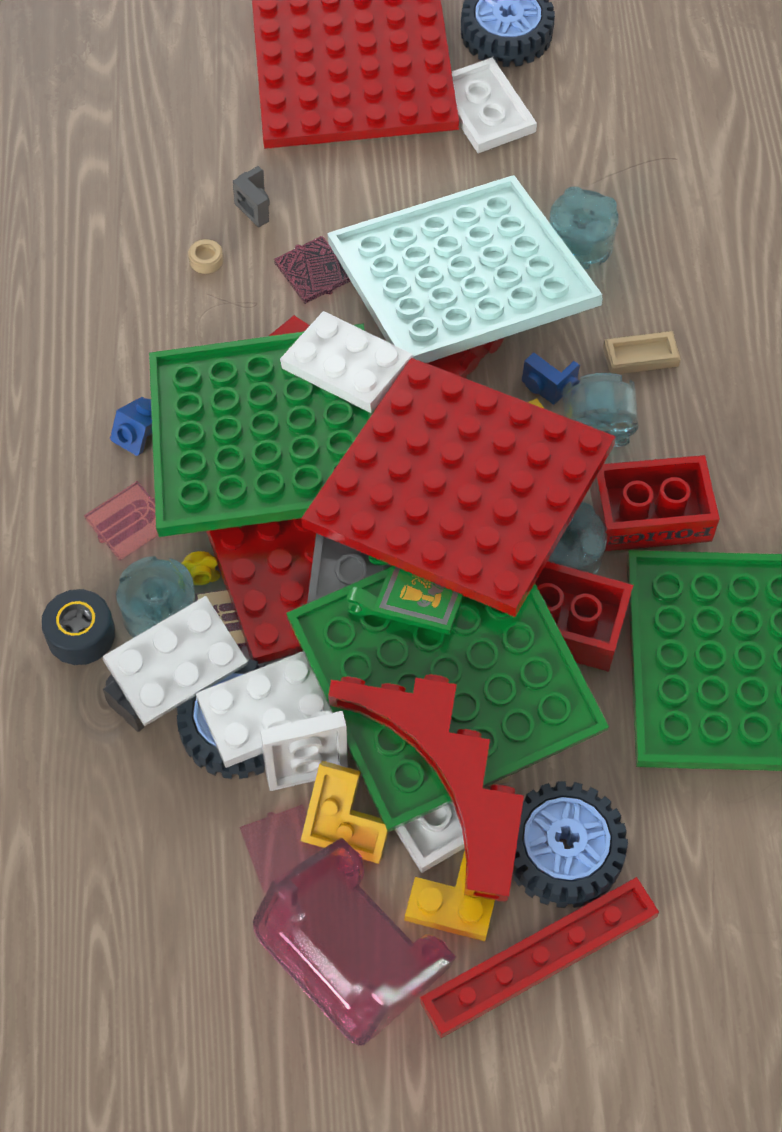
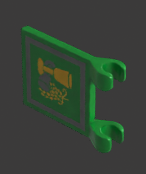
[347,556,464,635]

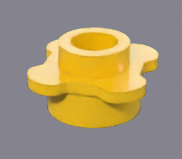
[180,551,220,585]

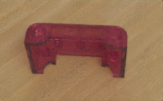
[253,837,456,1046]

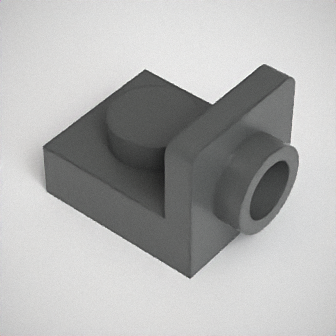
[233,166,270,228]

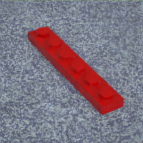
[420,877,659,1038]

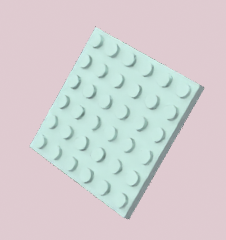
[327,175,602,363]

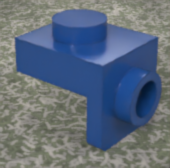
[522,352,580,405]
[110,397,152,456]

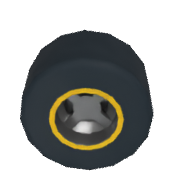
[42,589,115,665]

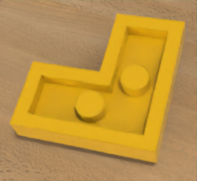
[301,760,388,864]
[404,850,495,941]

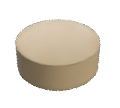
[188,239,223,274]

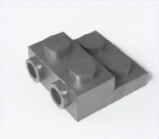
[307,533,391,604]

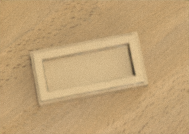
[603,331,681,375]

